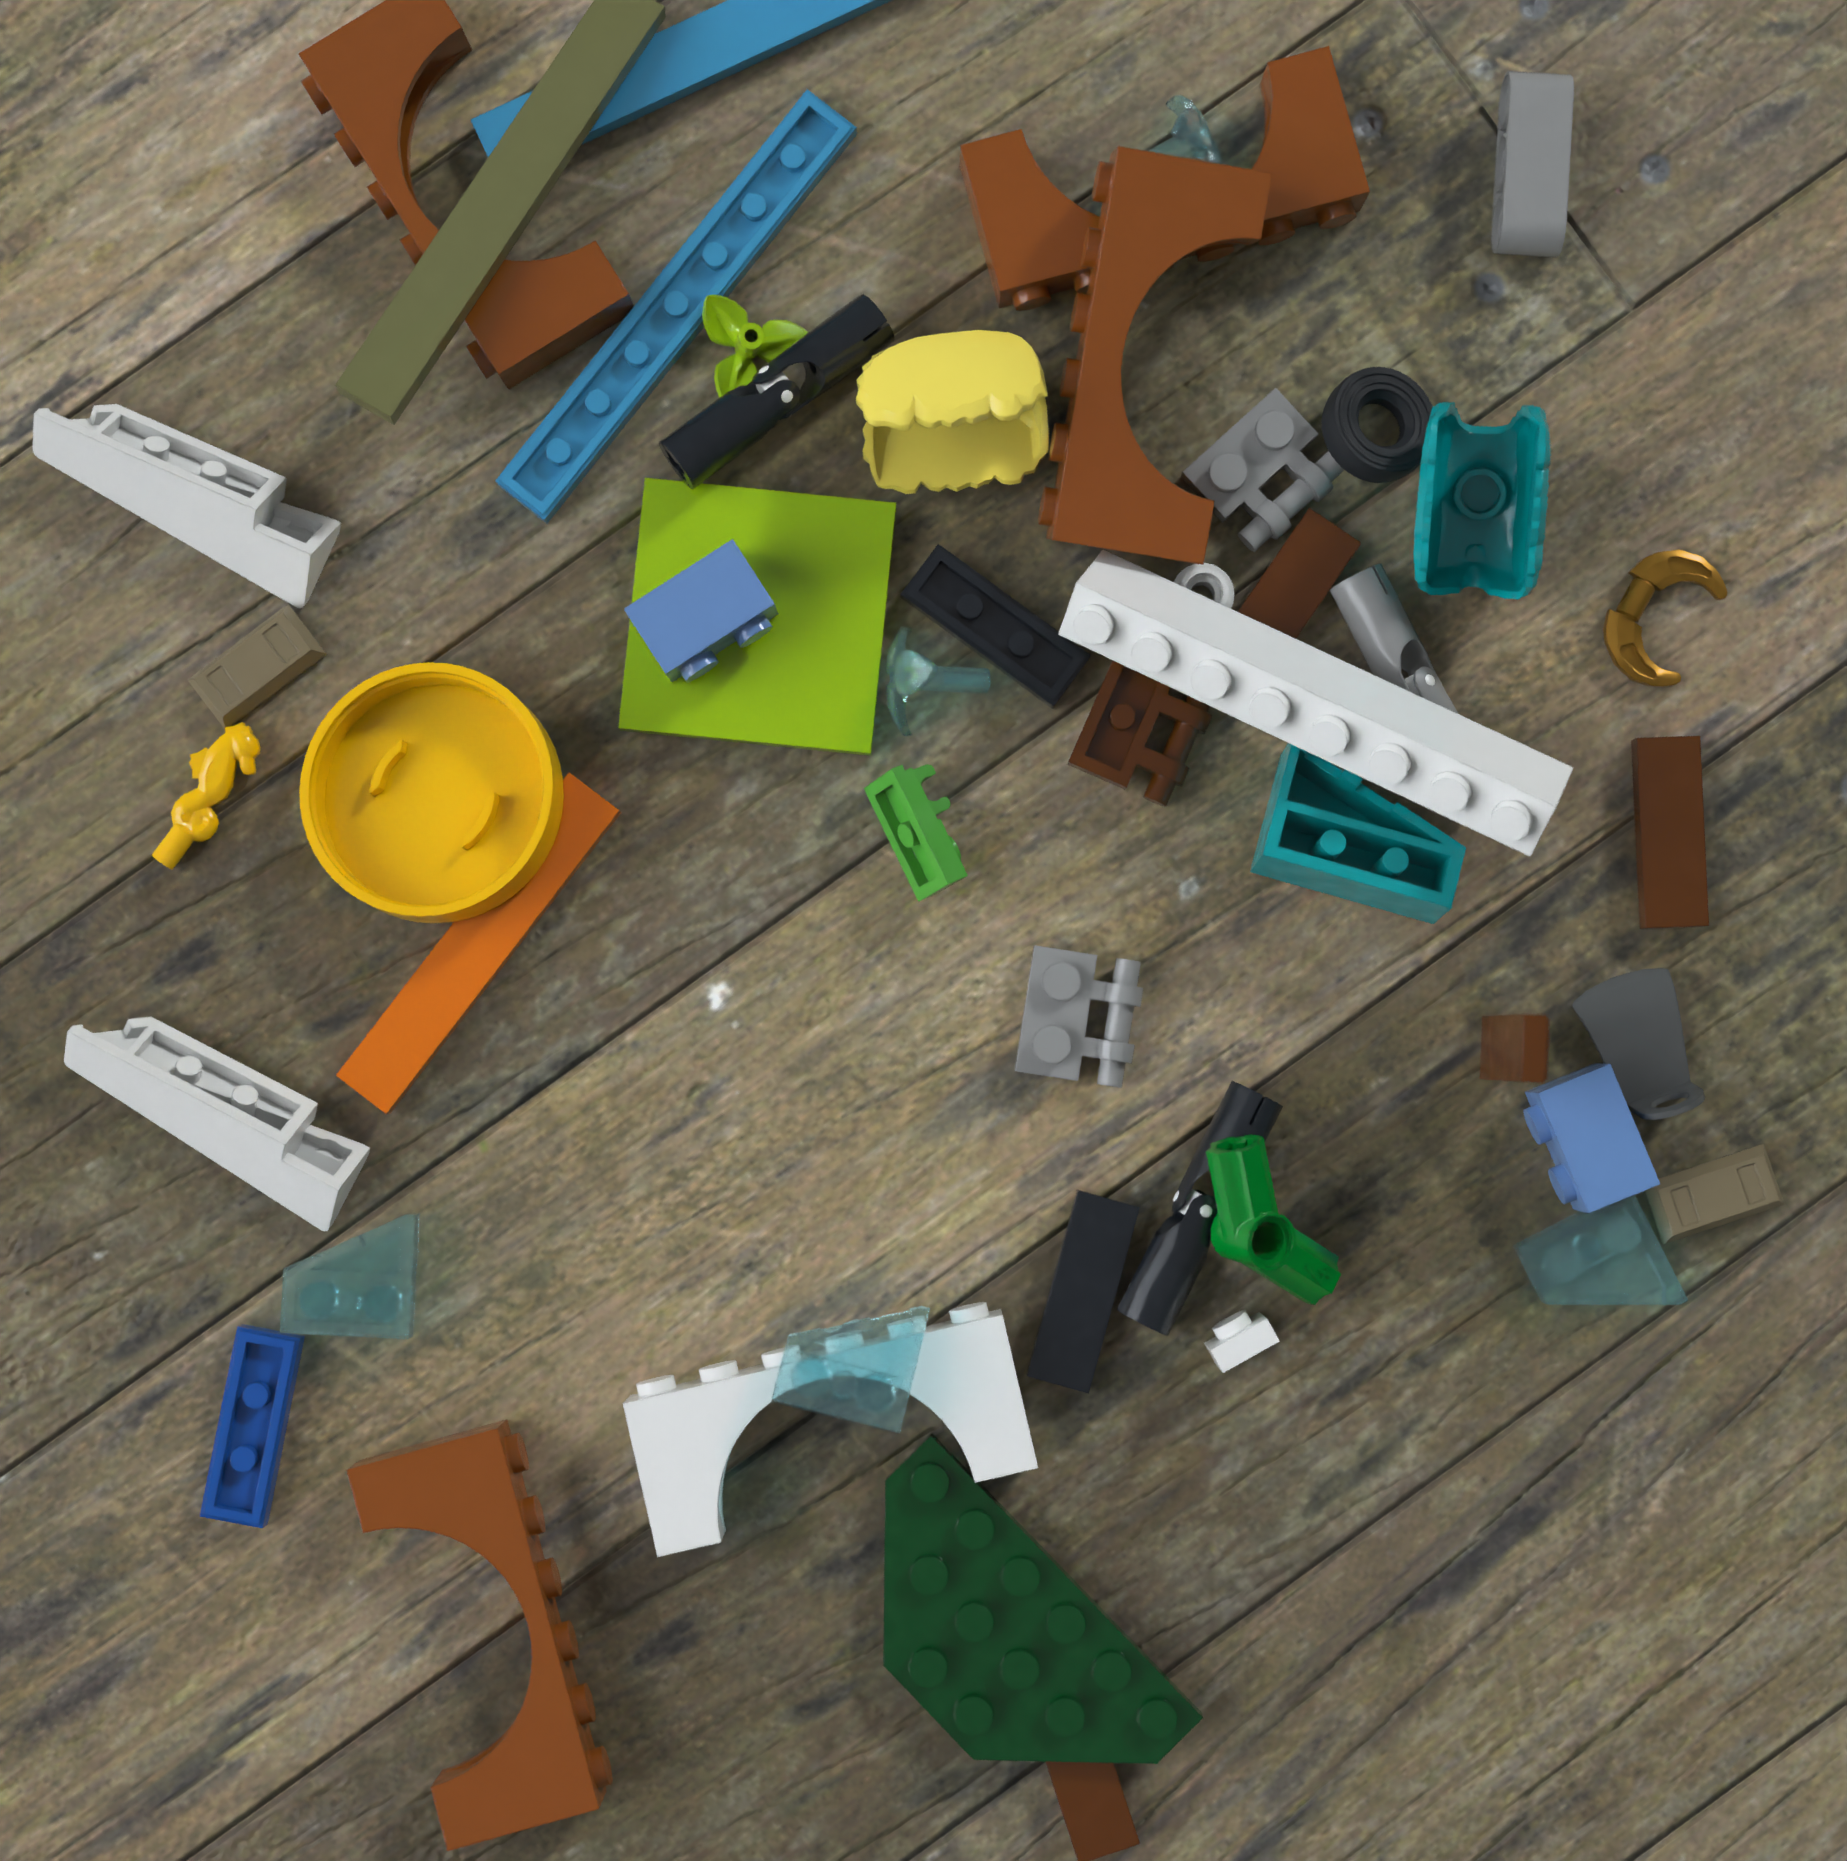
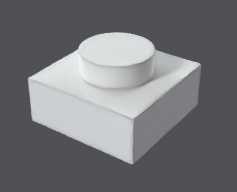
[1204,1310,1279,1373]

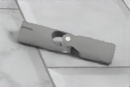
[1330,563,1458,714]

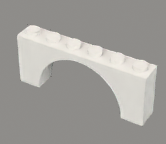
[623,1302,1038,1557]

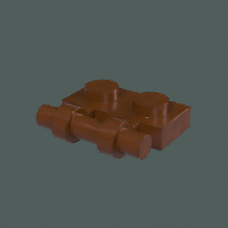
[1067,660,1212,807]

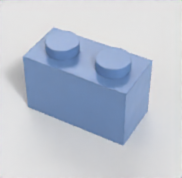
[624,539,778,682]
[1523,1063,1660,1213]

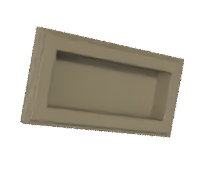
[188,604,327,729]
[1644,1144,1784,1244]

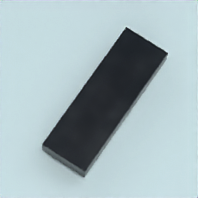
[901,544,1091,709]
[1026,1189,1140,1394]

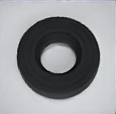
[1321,367,1433,483]

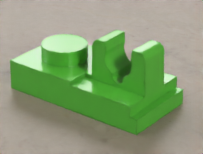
[864,764,968,902]

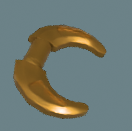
[1603,549,1727,687]

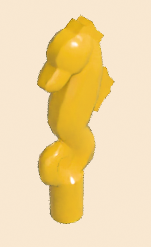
[152,722,261,870]

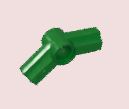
[1206,1134,1341,1305]

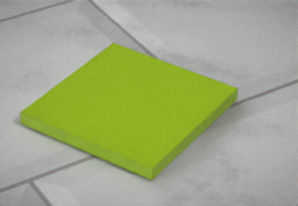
[618,478,897,756]

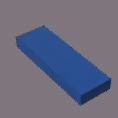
[200,1324,305,1528]

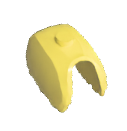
[856,330,1049,494]

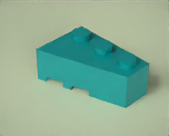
[1250,743,1466,924]

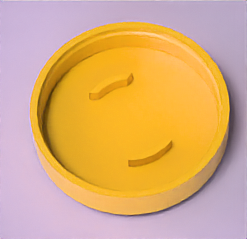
[299,662,564,923]

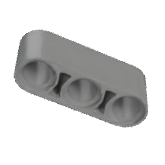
[1491,71,1574,258]

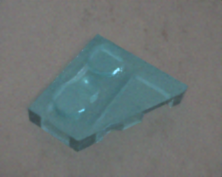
[1513,1195,1688,1305]
[280,1213,420,1339]
[772,1306,930,1434]

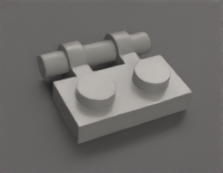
[1181,388,1344,552]
[1014,945,1143,1088]

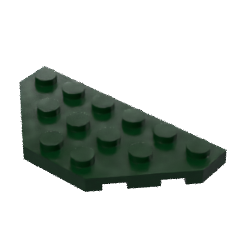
[883,1433,1203,1764]

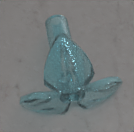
[1148,95,1223,164]
[885,626,991,736]

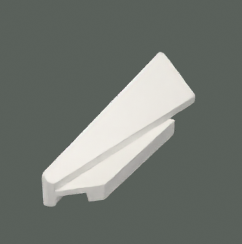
[33,404,341,608]
[64,1016,370,1231]

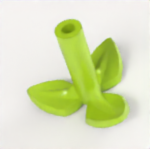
[702,294,808,397]

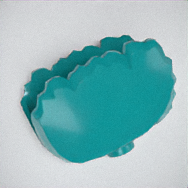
[1413,402,1551,600]

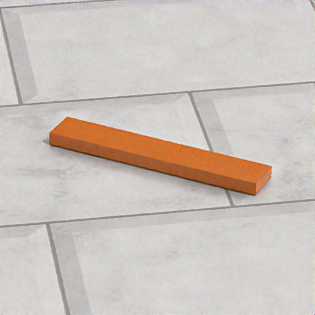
[336,772,622,1114]

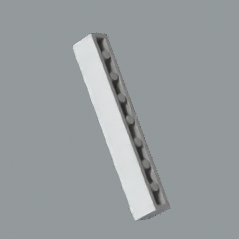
[1058,550,1573,856]

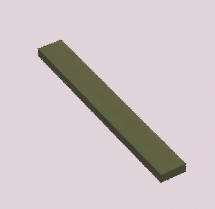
[335,0,666,425]

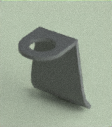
[1572,968,1705,1120]

